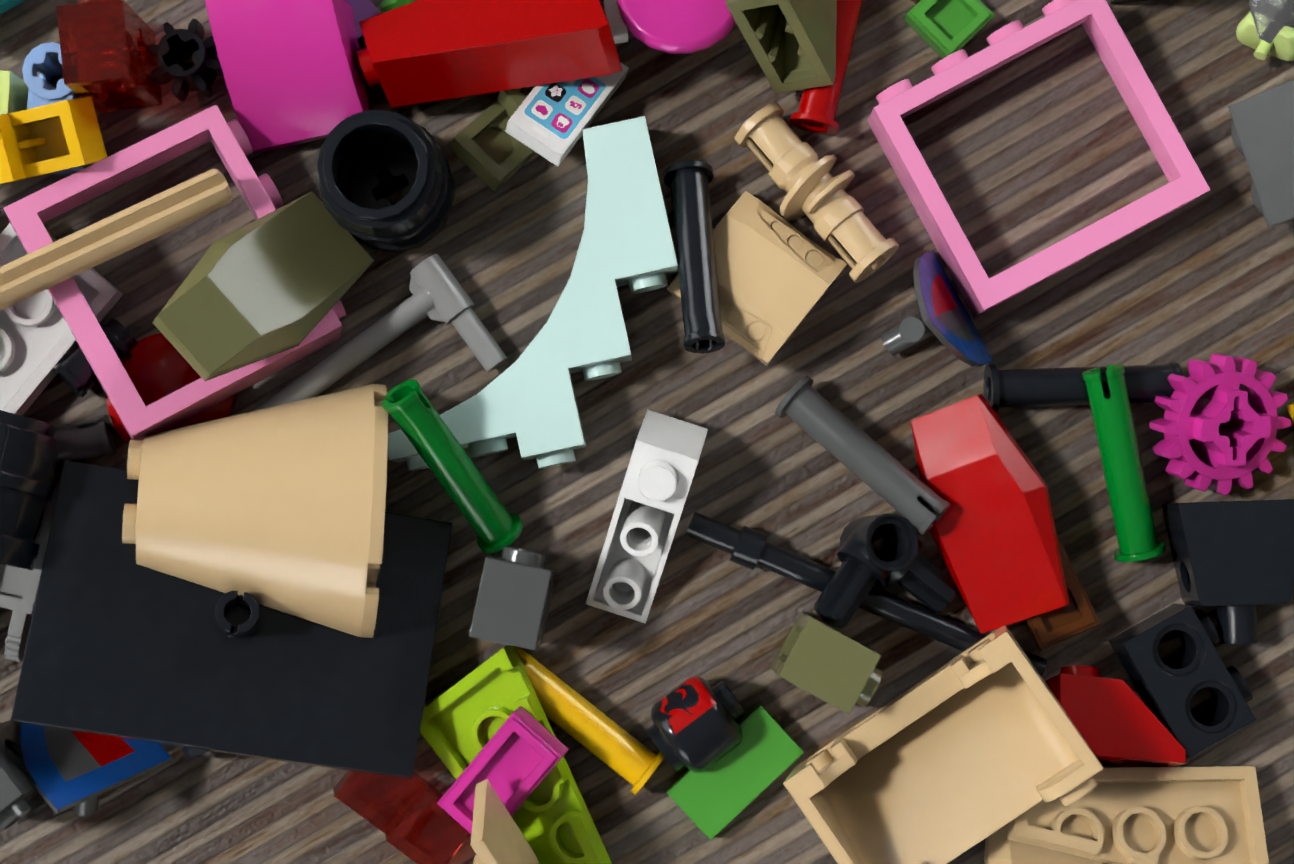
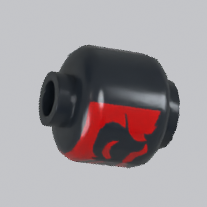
[647,676,746,773]

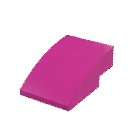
[205,0,369,154]

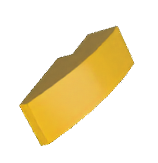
[0,97,107,185]

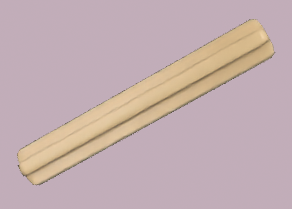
[0,169,232,310]

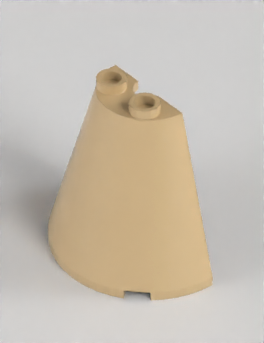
[122,384,388,638]

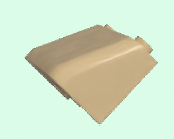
[783,625,1104,864]

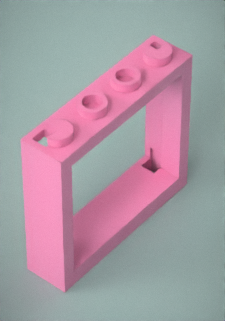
[867,0,1210,317]
[3,105,346,441]

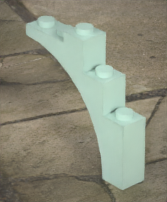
[388,116,678,471]

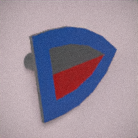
[881,250,993,367]
[19,724,172,816]

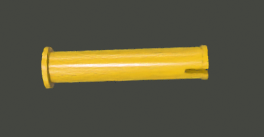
[515,646,664,795]

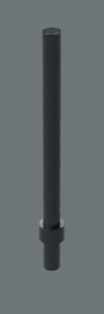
[685,512,1047,677]

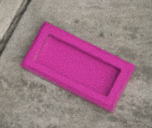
[437,706,569,834]

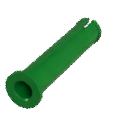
[1082,364,1166,562]
[382,379,524,553]

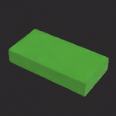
[667,704,804,840]

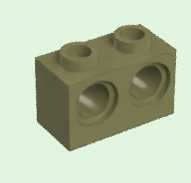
[771,612,883,715]

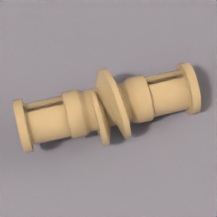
[734,102,899,283]

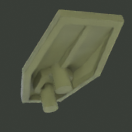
[152,191,374,381]

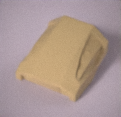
[667,191,847,366]

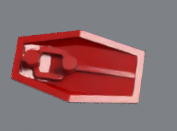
[911,394,1070,634]

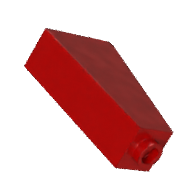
[356,0,622,108]

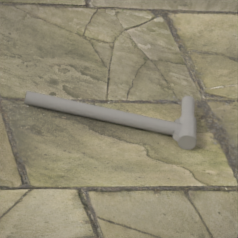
[253,254,508,411]

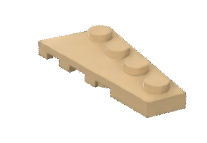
[1006,766,1269,864]

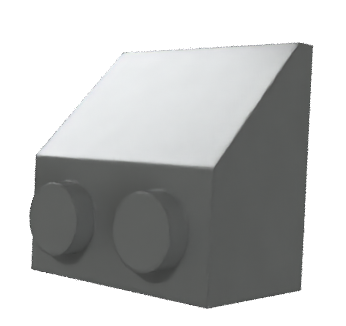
[1228,79,1294,227]

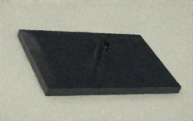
[11,460,453,779]

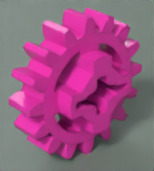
[1149,353,1291,495]

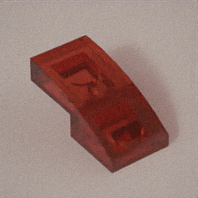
[333,770,471,864]

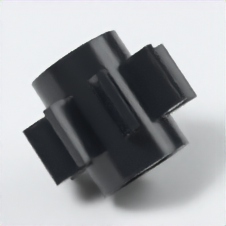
[146,19,224,102]

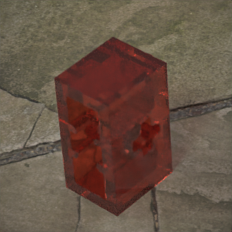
[56,0,162,112]

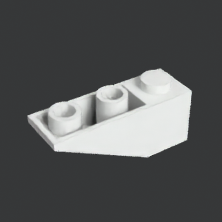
[586,410,708,624]

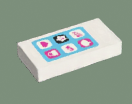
[505,62,629,167]

